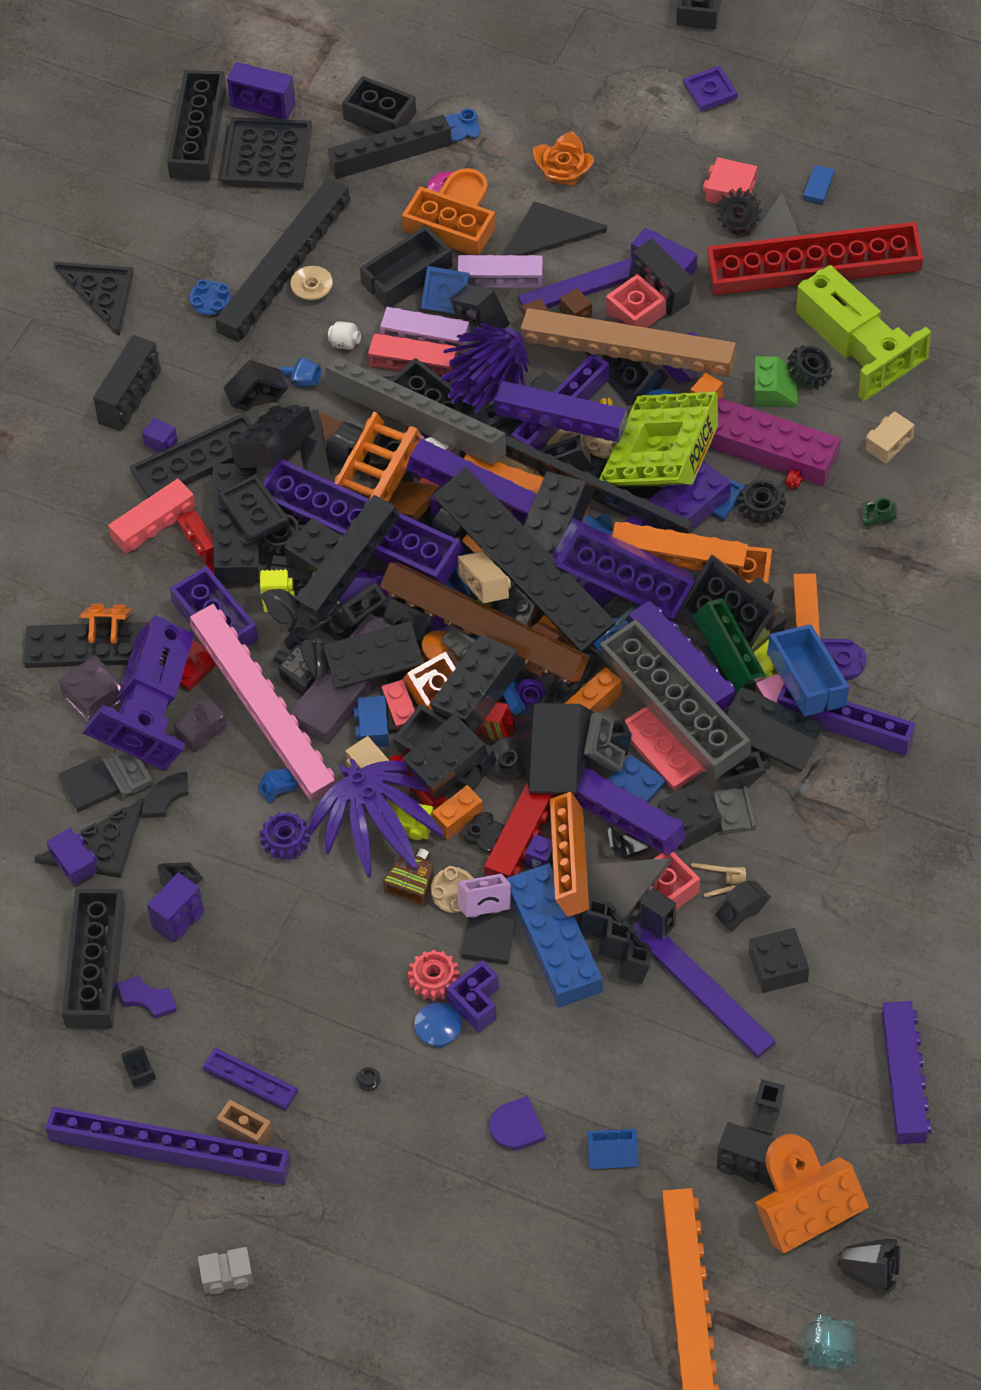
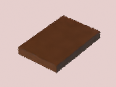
[389,480,440,521]

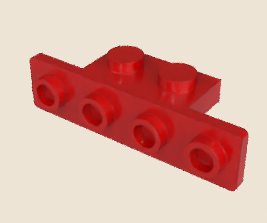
[176,510,214,574]

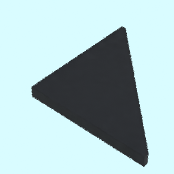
[502,201,607,256]
[54,262,134,335]
[34,798,144,878]

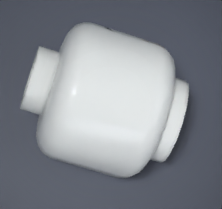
[328,321,361,350]

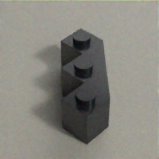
[578,896,652,984]

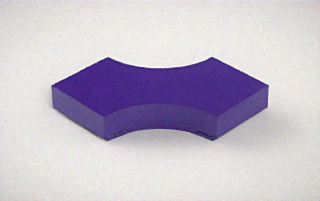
[117,976,177,1019]

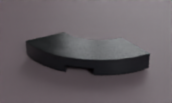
[142,771,189,818]

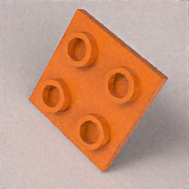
[81,604,132,644]

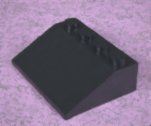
[678,555,779,653]

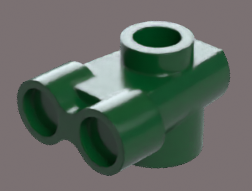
[862,498,897,526]

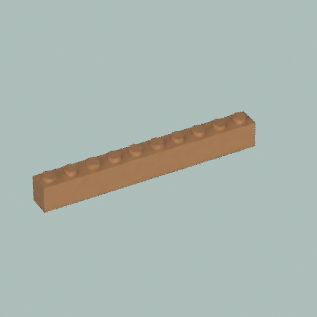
[521,308,737,376]

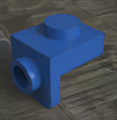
[258,768,299,803]

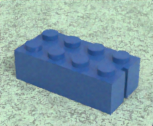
[767,624,849,716]

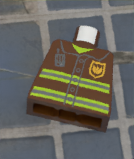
[383,849,434,907]

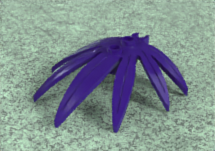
[309,758,444,878]

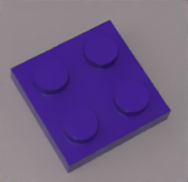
[683,66,738,112]

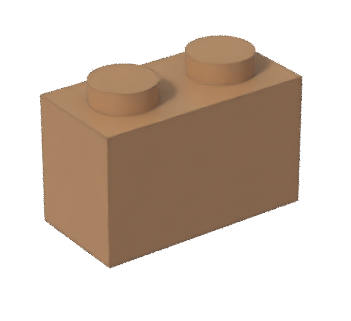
[216,1100,273,1146]

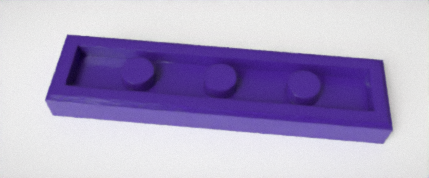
[202,1048,298,1111]

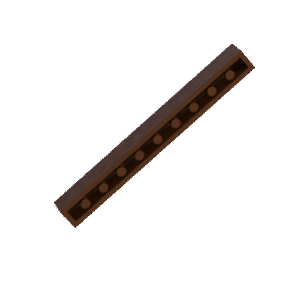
[380,562,590,684]

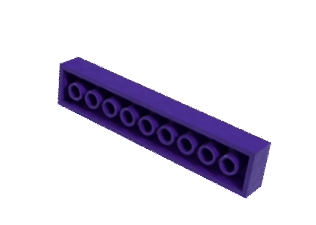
[263,459,466,585]
[567,461,731,607]

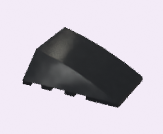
[513,703,595,794]

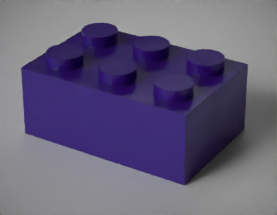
[227,62,296,120]

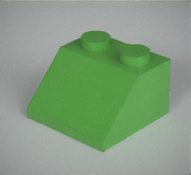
[754,356,798,407]

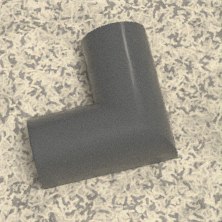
[583,712,625,773]

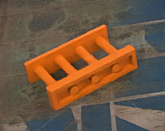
[334,412,424,502]

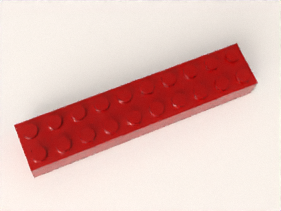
[706,222,923,295]

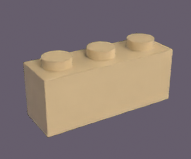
[458,551,511,603]
[345,736,410,801]

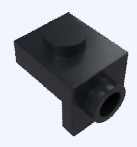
[121,1046,156,1088]

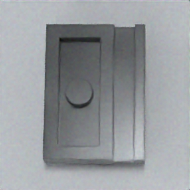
[103,751,153,798]
[713,786,756,835]

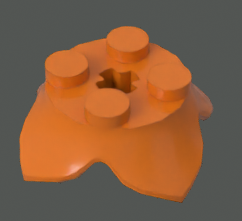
[533,131,594,186]

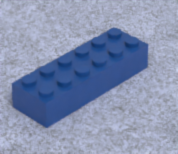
[506,863,603,1008]

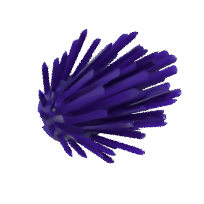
[441,323,530,412]

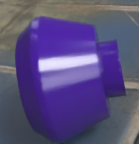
[516,678,547,707]

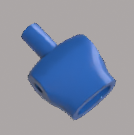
[281,358,322,387]

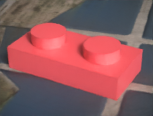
[382,680,415,729]

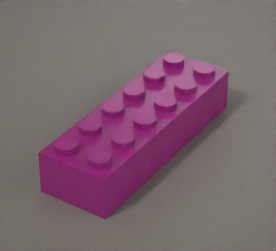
[709,398,841,486]

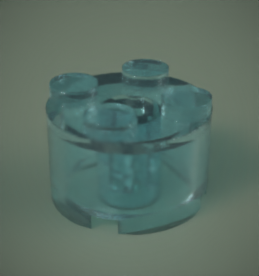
[804,1315,857,1369]

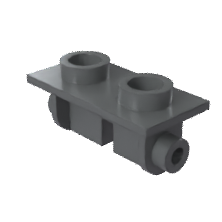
[442,626,476,659]

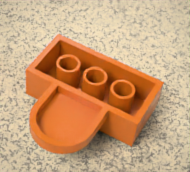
[402,169,496,255]
[755,1134,869,1253]

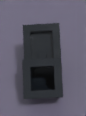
[748,1079,785,1136]

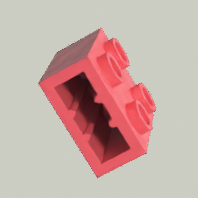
[703,157,757,210]

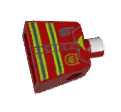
[474,702,516,742]

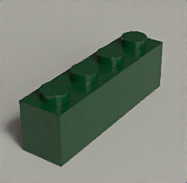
[692,598,766,693]

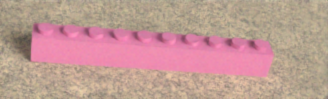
[190,604,336,802]

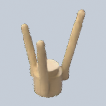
[690,863,746,898]

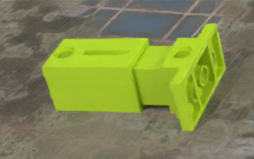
[796,265,931,401]

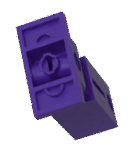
[83,615,194,771]

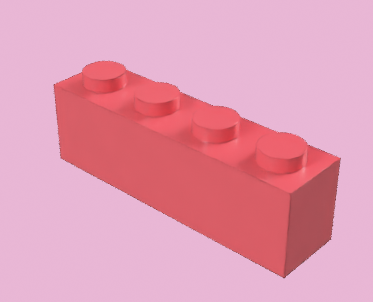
[368,334,458,376]
[108,479,196,554]

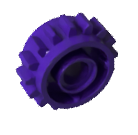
[260,811,311,861]

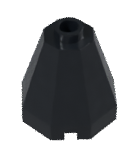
[838,1238,900,1294]

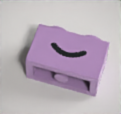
[458,874,511,917]

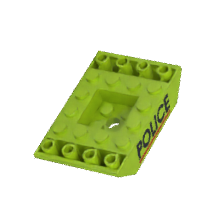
[600,392,718,488]

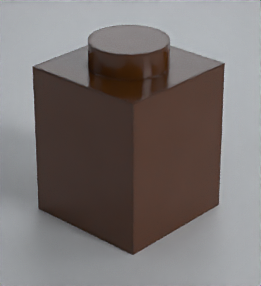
[560,288,592,318]

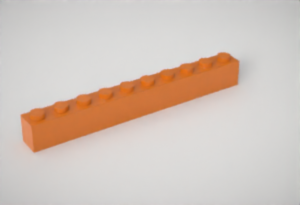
[662,1188,719,1390]

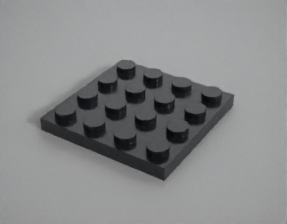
[221,117,312,188]

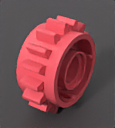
[408,950,460,1001]

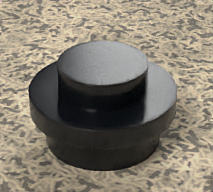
[356,1067,381,1091]

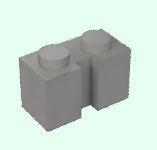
[198,1247,254,1294]

